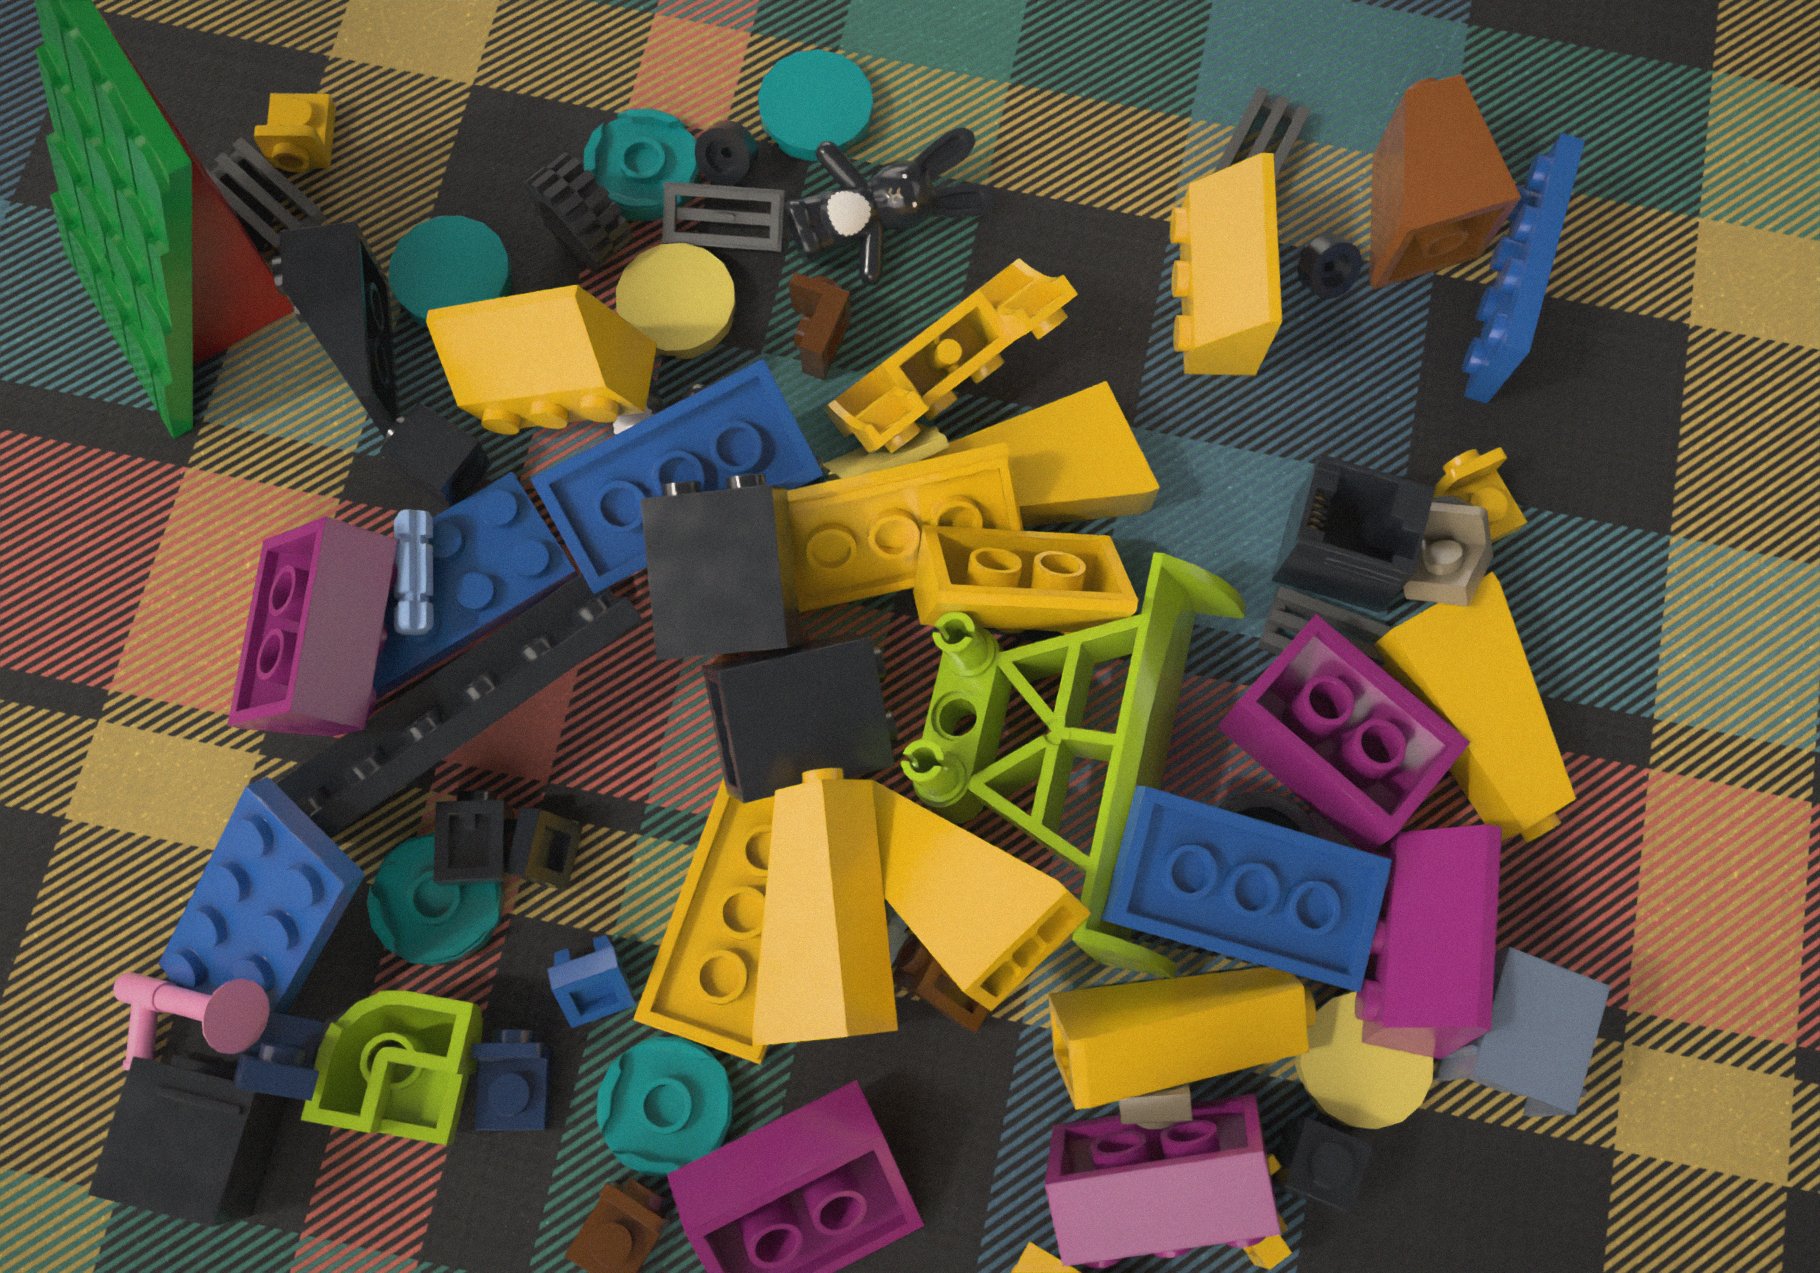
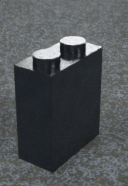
[640,474,802,660]
[702,632,898,803]

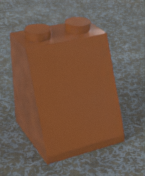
[1369,74,1521,290]

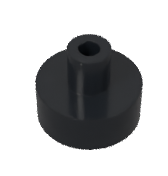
[695,120,758,186]
[1297,234,1362,299]

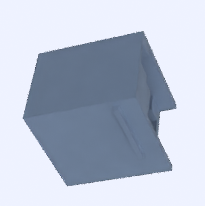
[1433,947,1611,1117]

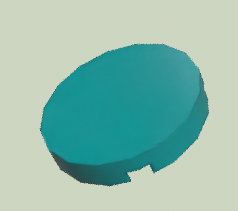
[758,49,874,161]
[584,108,701,221]
[389,216,512,328]
[367,832,505,967]
[596,1037,734,1176]

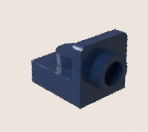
[233,1011,323,1101]
[471,1030,552,1131]

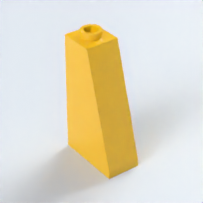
[917,381,1160,527]
[1374,572,1576,843]
[752,768,898,1046]
[872,780,1092,1011]
[1048,967,1316,1110]

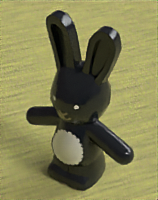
[784,127,996,286]

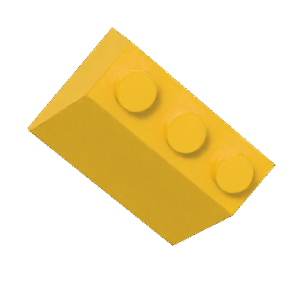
[1170,153,1282,376]
[426,285,657,435]
[913,525,1138,635]

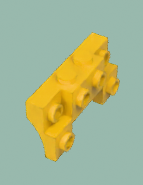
[823,259,1078,453]

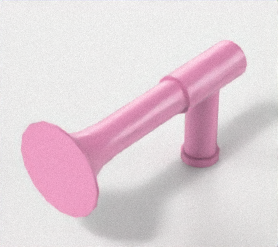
[114,972,270,1070]

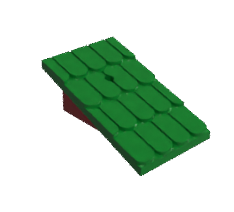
[34,0,294,439]

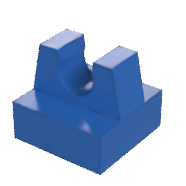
[548,935,636,1028]

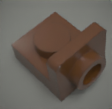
[789,273,852,381]
[892,934,990,1033]
[564,1176,672,1273]

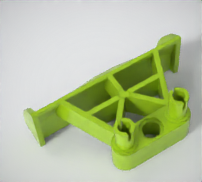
[901,552,1247,978]

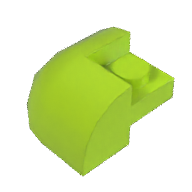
[301,990,483,1145]

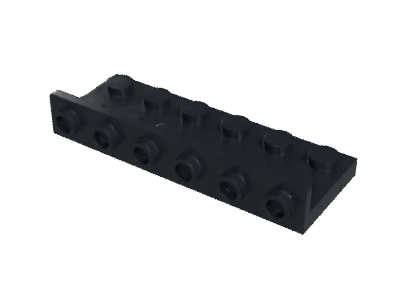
[275,573,642,838]

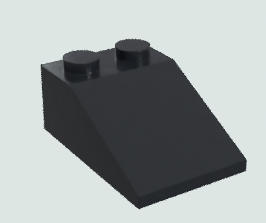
[272,221,400,438]

